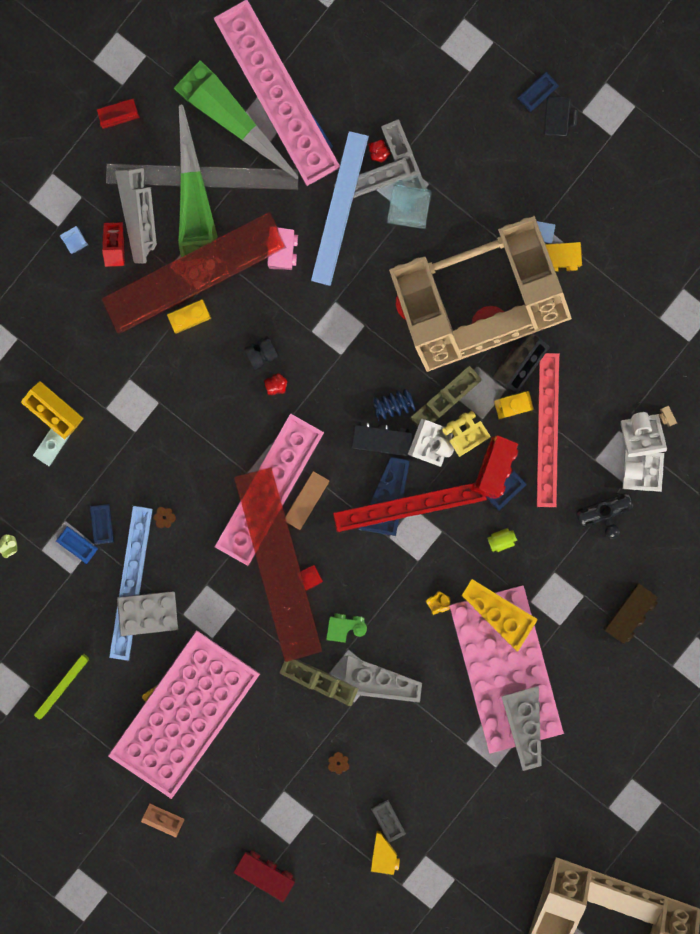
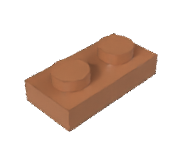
[141,804,184,837]

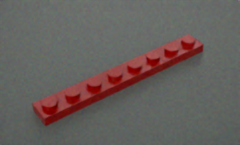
[333,483,487,532]

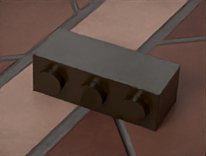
[604,583,658,644]

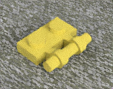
[442,411,490,457]

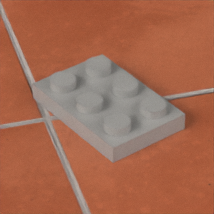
[117,591,178,636]

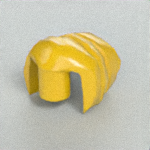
[426,591,451,615]

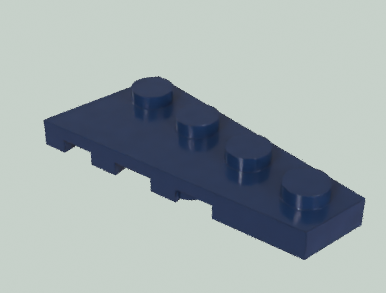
[359,457,410,536]

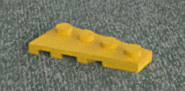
[462,579,538,652]

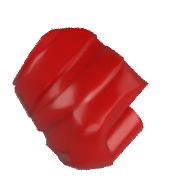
[368,139,390,163]
[264,373,287,395]

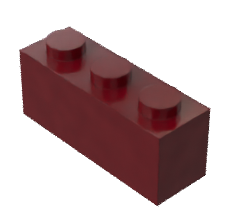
[234,850,296,902]

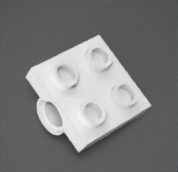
[621,412,667,458]
[408,418,454,467]
[622,451,664,492]

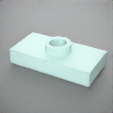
[33,429,71,466]

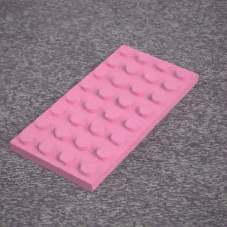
[450,585,564,754]
[108,630,260,799]

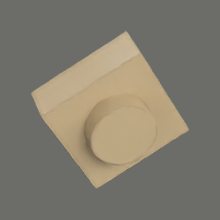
[659,406,677,427]

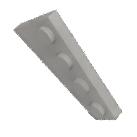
[345,655,422,702]
[501,686,542,771]

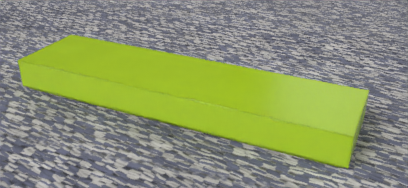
[34,654,89,719]

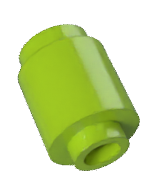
[487,528,517,552]

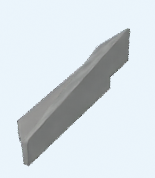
[115,168,157,263]

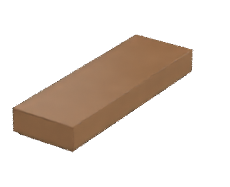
[284,471,330,530]

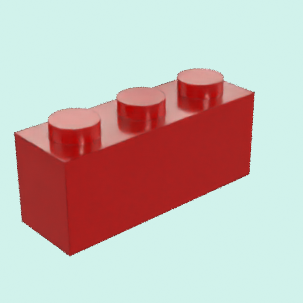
[473,435,518,499]

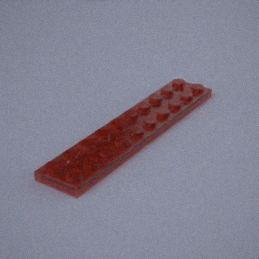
[102,212,287,334]
[234,467,322,662]

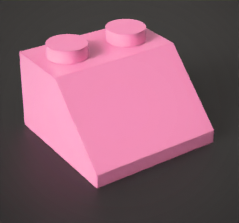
[268,227,298,270]

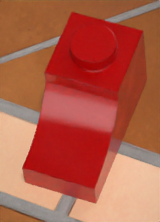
[102,222,125,267]

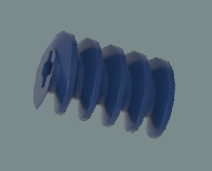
[373,388,415,421]

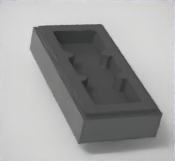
[371,800,406,843]

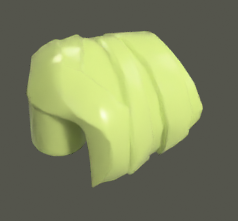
[0,534,18,558]

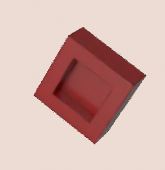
[297,565,323,590]

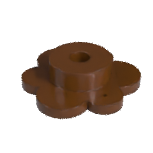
[154,507,176,528]
[328,752,349,774]

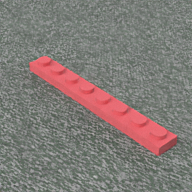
[537,353,559,507]

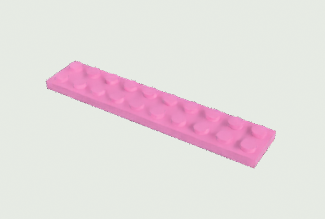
[214,0,340,186]

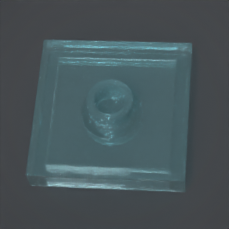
[387,184,431,229]

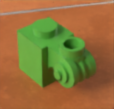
[327,613,367,643]

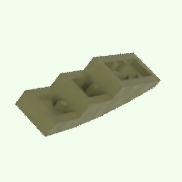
[409,366,482,428]
[280,656,359,706]

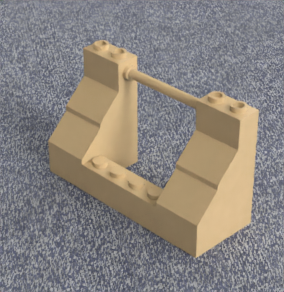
[389,216,572,372]
[528,857,700,934]

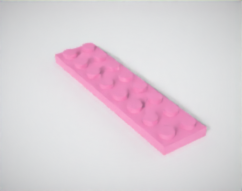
[215,414,324,566]

